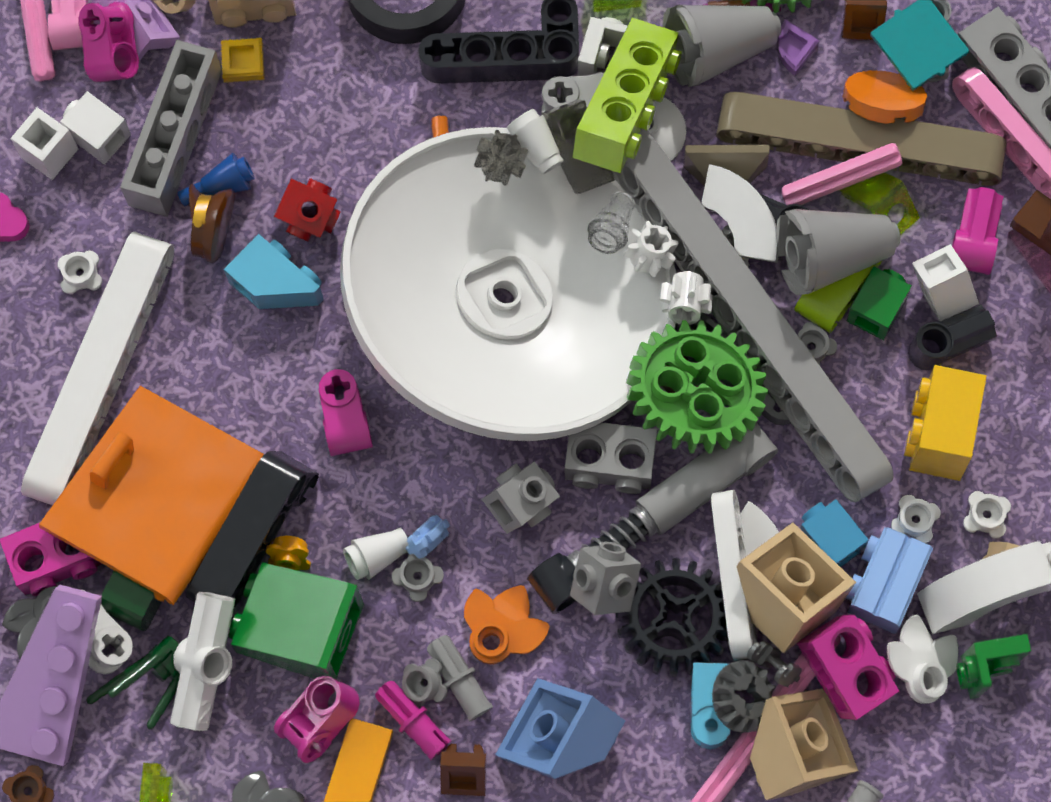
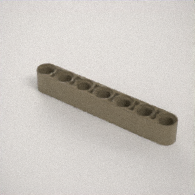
[716,92,1007,186]

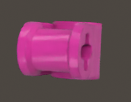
[78,2,139,83]
[319,369,373,457]
[274,676,360,763]

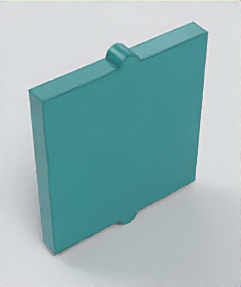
[870,0,970,91]

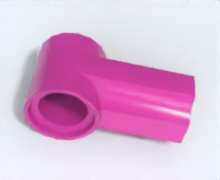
[952,187,1004,275]

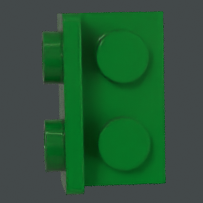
[956,634,1031,699]

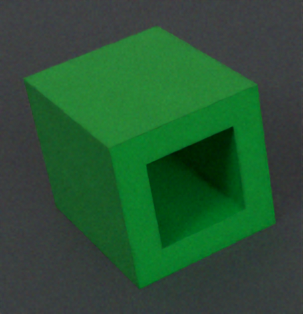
[846,266,912,341]

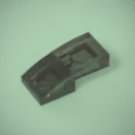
[542,100,615,194]

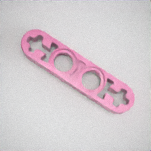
[952,67,1051,199]

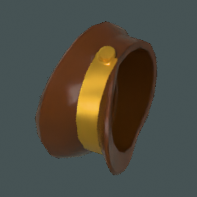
[189,184,236,264]

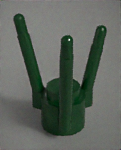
[86,635,180,729]

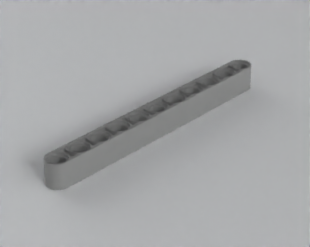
[609,129,893,503]

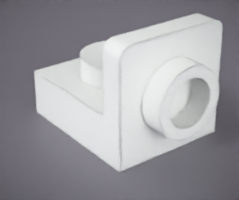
[578,17,627,76]

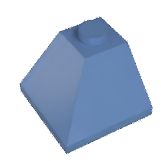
[495,678,625,779]

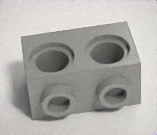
[565,423,657,494]

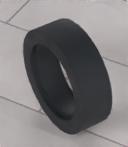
[347,0,465,44]

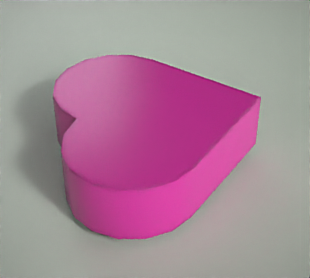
[0,193,30,242]

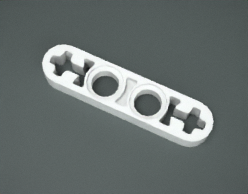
[711,490,757,661]

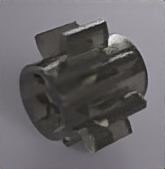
[474,130,528,186]

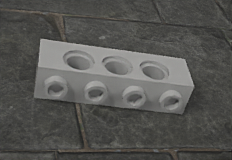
[958,7,1051,149]
[120,40,222,217]

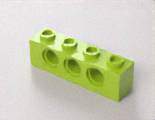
[572,18,682,173]

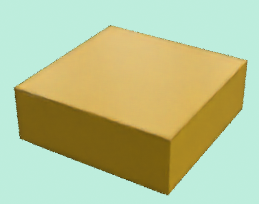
[221,38,265,83]

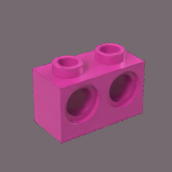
[0,523,102,596]
[797,615,899,720]

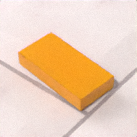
[324,718,394,802]

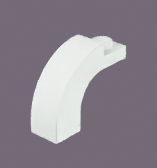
[917,541,1051,634]

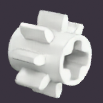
[623,221,679,277]
[659,271,713,325]

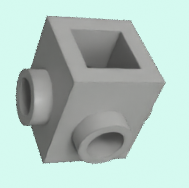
[482,461,560,534]
[570,542,641,615]

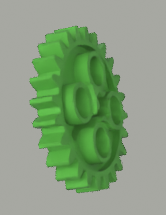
[626,320,768,454]

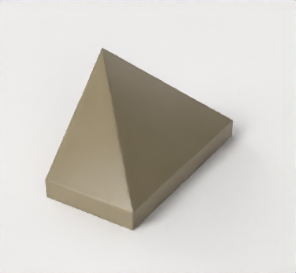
[684,145,770,187]

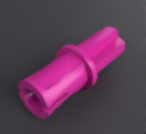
[375,681,452,760]

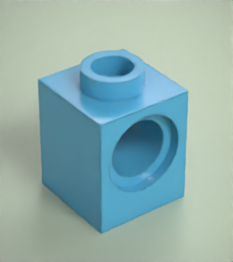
[800,499,869,567]

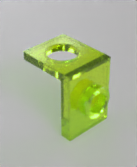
[840,172,920,235]

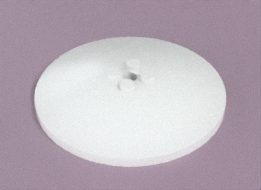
[340,127,676,441]

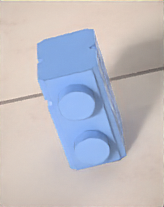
[845,527,933,634]

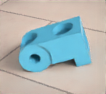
[691,663,730,750]

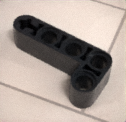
[418,0,579,84]
[186,451,319,610]

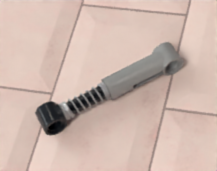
[527,423,778,614]

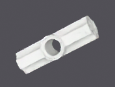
[170,592,236,731]

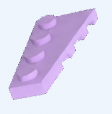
[0,585,102,766]

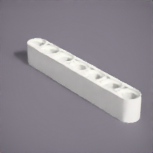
[21,232,175,505]

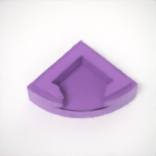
[778,19,819,76]

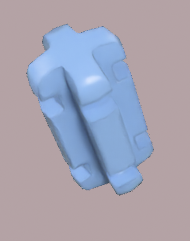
[406,515,450,559]

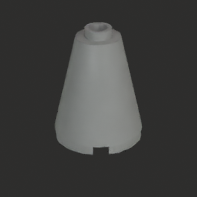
[662,5,781,87]
[776,209,900,295]

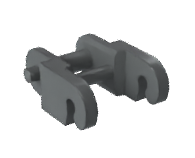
[747,641,802,687]

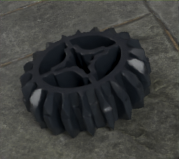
[615,558,729,677]

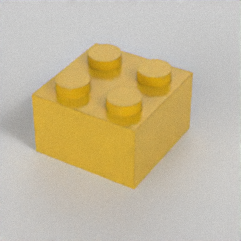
[904,365,987,481]

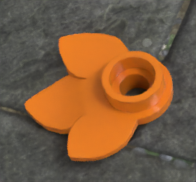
[464,585,550,664]

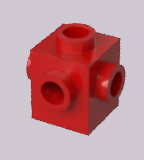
[273,178,341,242]

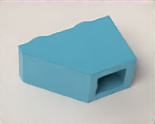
[224,234,324,309]

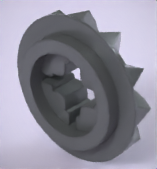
[712,661,776,733]

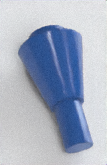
[177,153,255,207]

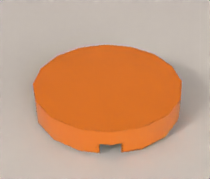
[842,70,927,124]

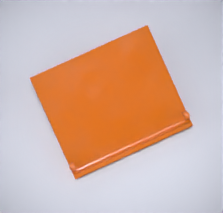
[39,385,264,606]

